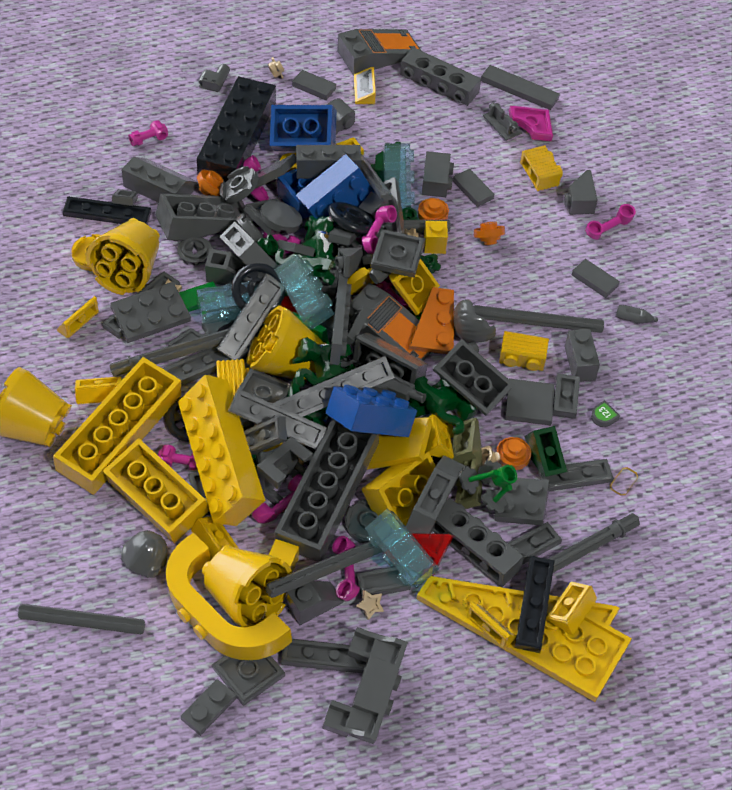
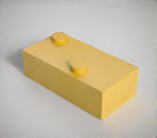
[103,438,210,543]

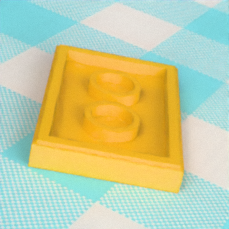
[367,417,432,470]

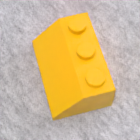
[361,451,436,531]

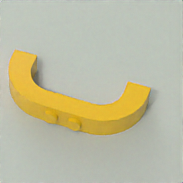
[166,532,292,660]

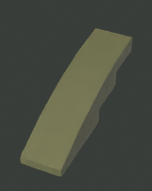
[452,418,482,509]

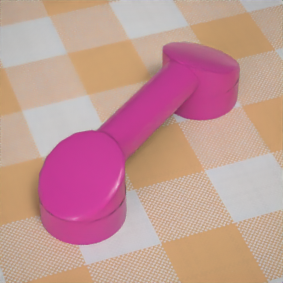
[243,155,269,202]
[585,204,636,240]
[362,205,397,254]
[252,474,303,524]
[332,536,360,601]

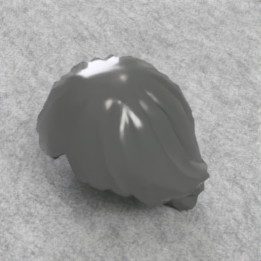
[120,530,168,578]

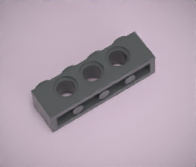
[400,48,481,106]
[433,498,524,587]

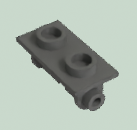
[483,102,523,141]

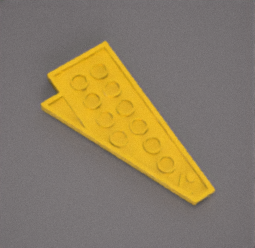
[416,576,632,702]

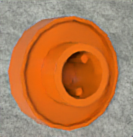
[196,169,223,196]
[418,198,449,220]
[474,221,505,245]
[496,437,531,470]

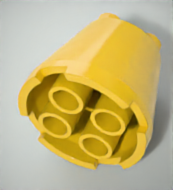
[86,218,160,295]
[247,305,327,383]
[0,367,72,447]
[202,545,292,627]

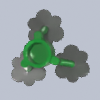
[459,460,517,514]

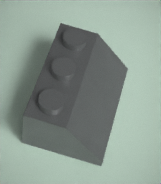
[296,145,361,179]
[121,156,199,202]
[353,333,428,390]
[433,339,514,416]

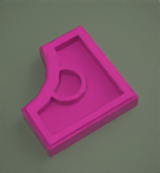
[509,105,553,141]

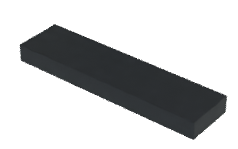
[62,196,151,225]
[515,556,555,653]

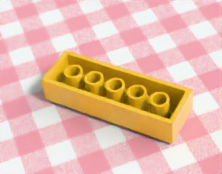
[53,357,181,495]
[178,375,266,526]

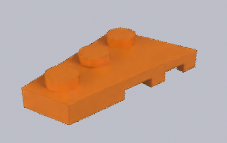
[408,287,454,354]

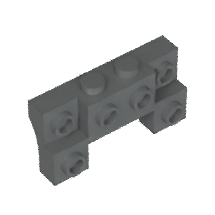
[322,627,408,744]

